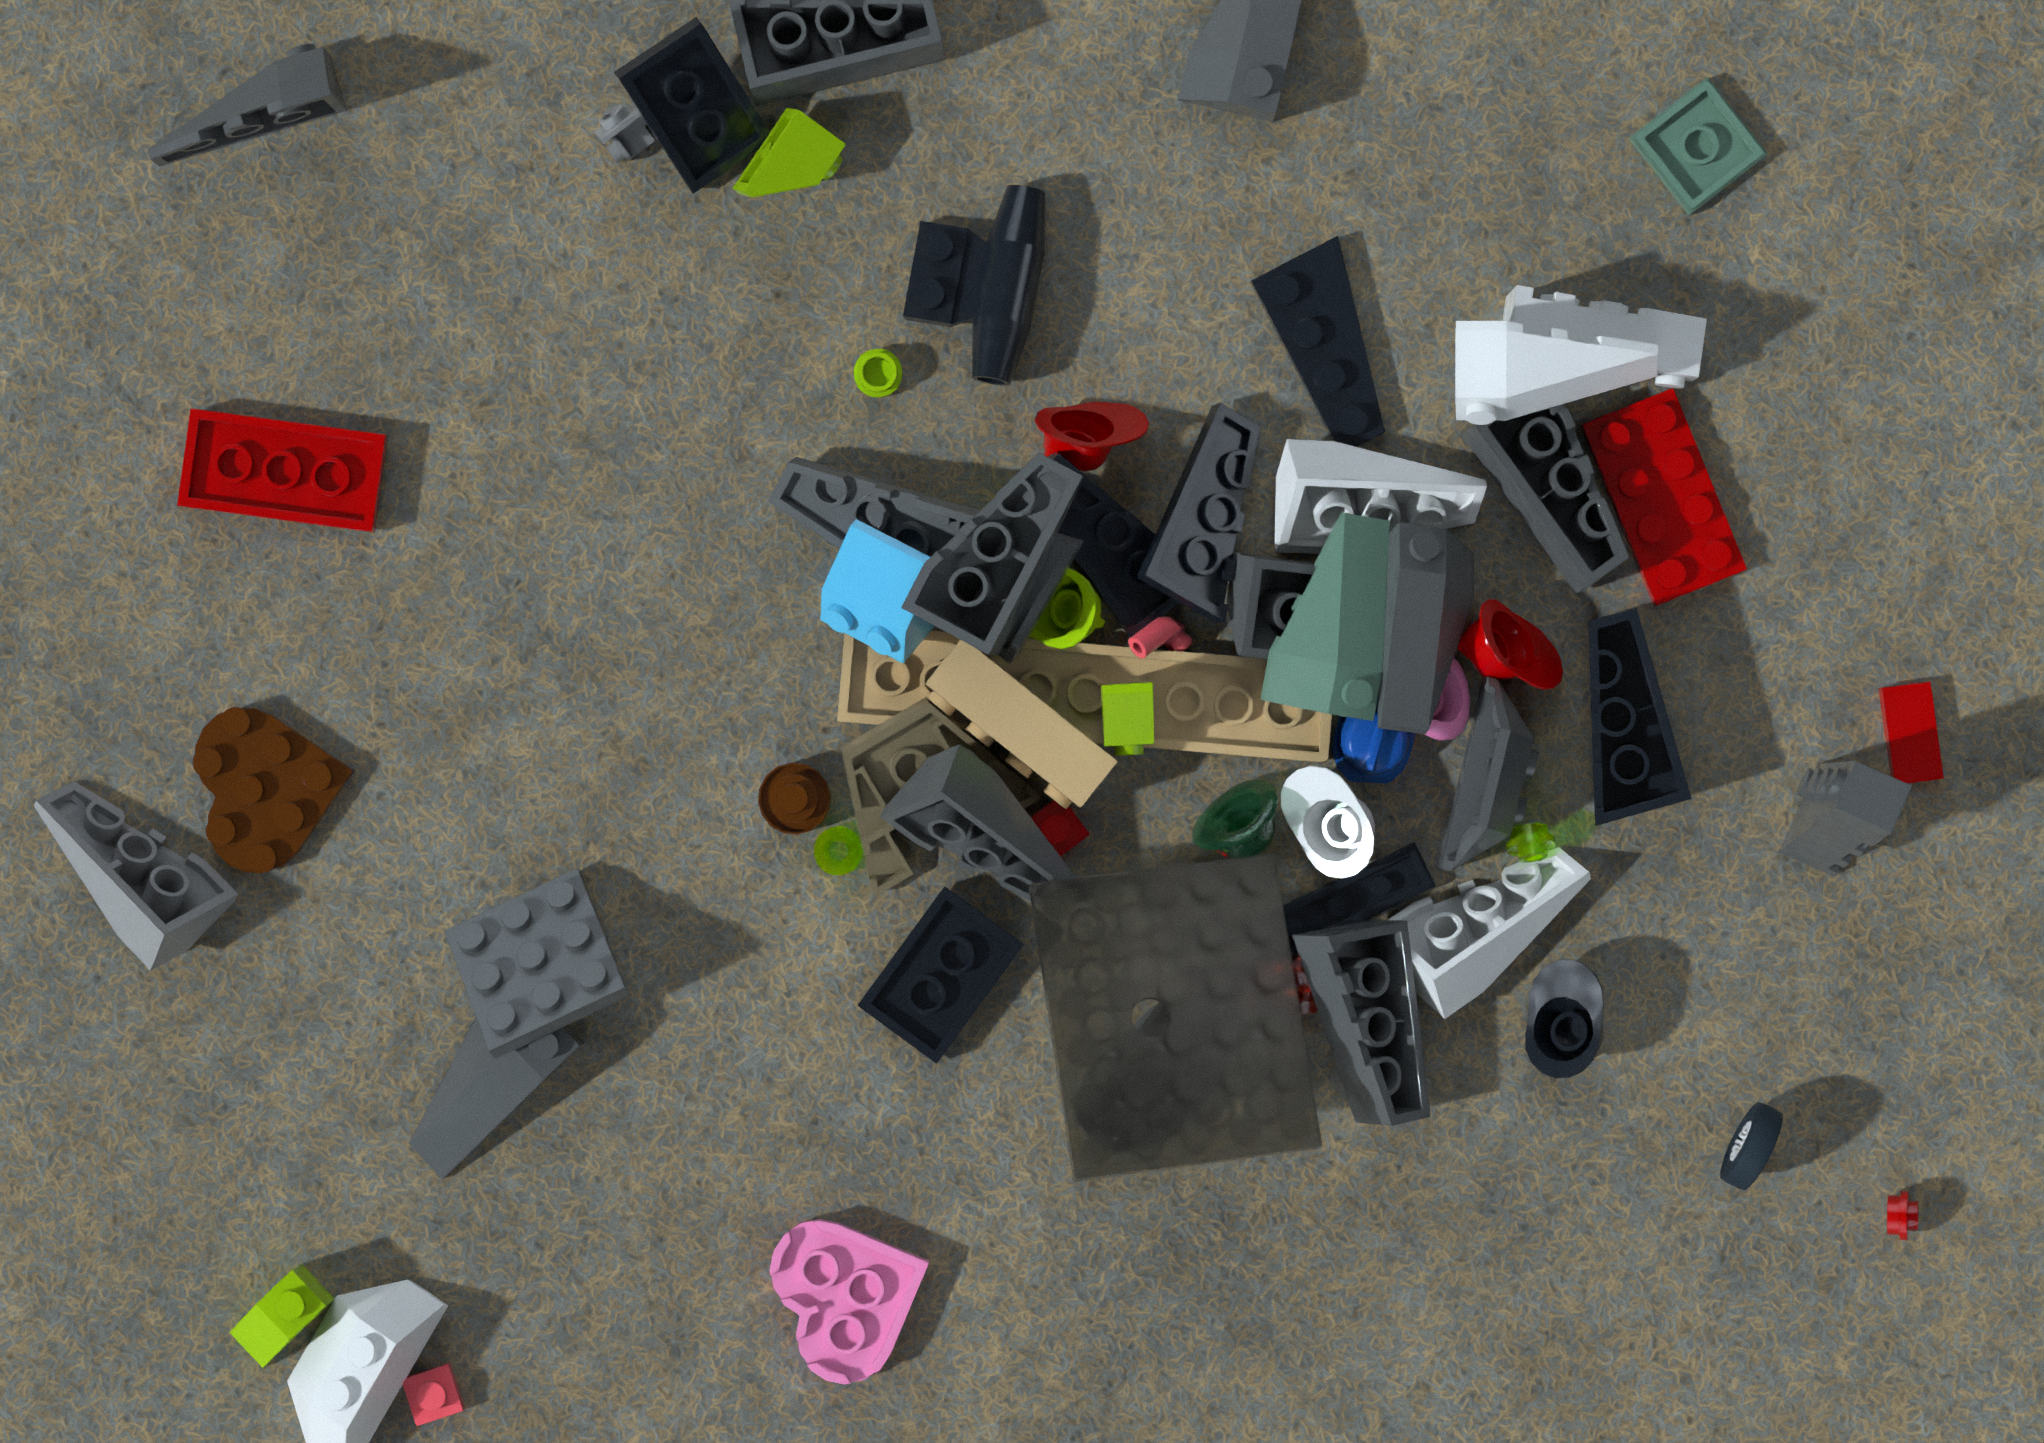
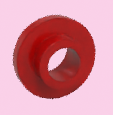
[1887,1191,1919,1240]

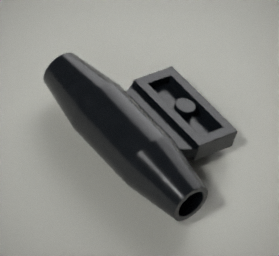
[903,185,1045,386]

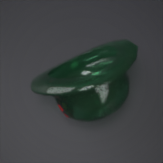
[1192,780,1278,861]

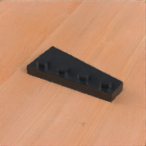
[1250,236,1385,447]
[1137,403,1260,624]
[1048,452,1180,637]

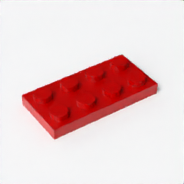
[1580,388,1747,607]
[177,408,388,533]

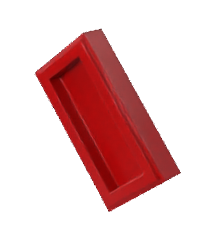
[1878,681,1944,784]

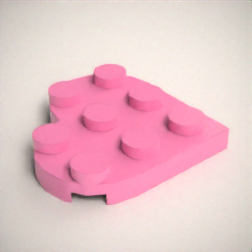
[770,1219,929,1385]

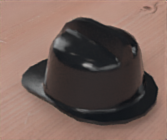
[1525,959,1604,1079]

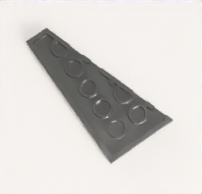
[768,457,1084,663]

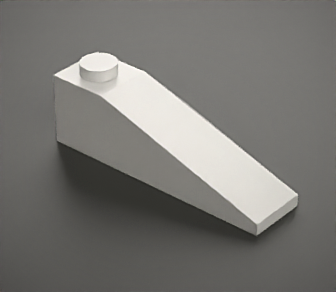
[1455,321,1658,425]
[1274,439,1487,554]

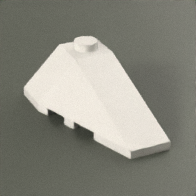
[1388,847,1591,1019]

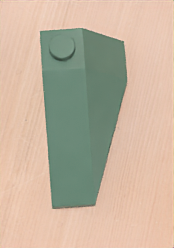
[1260,512,1390,721]

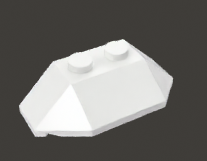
[287,1280,448,1443]

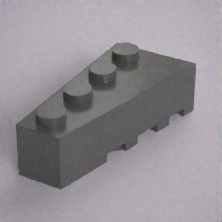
[1292,920,1431,1126]

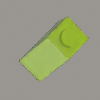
[732,108,846,198]
[1100,682,1154,756]
[229,1264,335,1368]

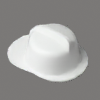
[1281,766,1375,878]

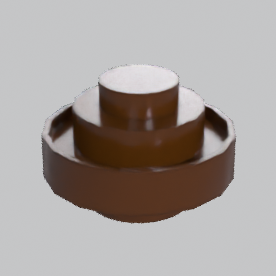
[758,762,831,835]

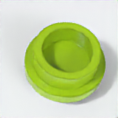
[853,349,903,398]

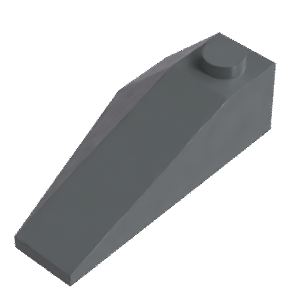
[901,452,1084,655]
[409,1017,585,1179]

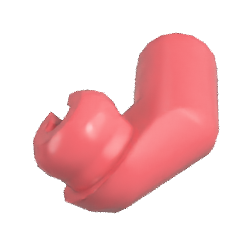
[1128,616,1192,658]

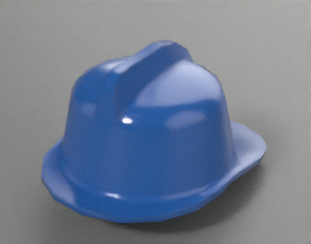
[1332,699,1416,784]

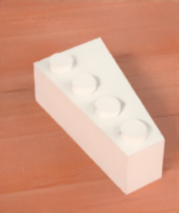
[1503,285,1707,388]

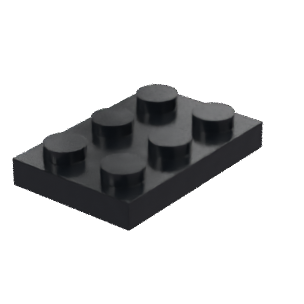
[614,17,770,194]
[857,886,1024,1064]

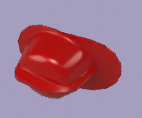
[1034,402,1149,471]
[1457,599,1563,690]

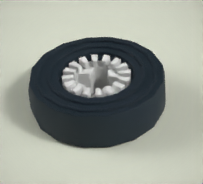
[1720,1102,1783,1190]

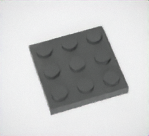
[444,868,630,1059]

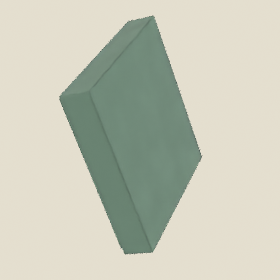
[1629,77,1768,216]

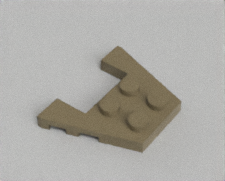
[841,697,1041,896]

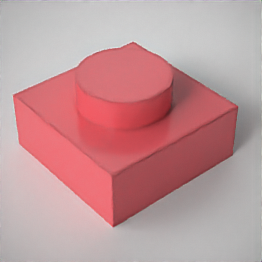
[403,1362,465,1426]

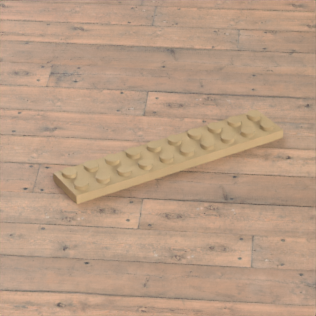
[837,631,1332,763]

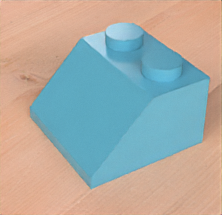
[820,519,934,664]

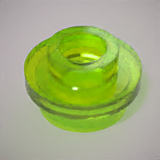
[1506,823,1556,863]
[814,826,863,875]

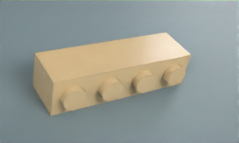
[925,640,1118,809]

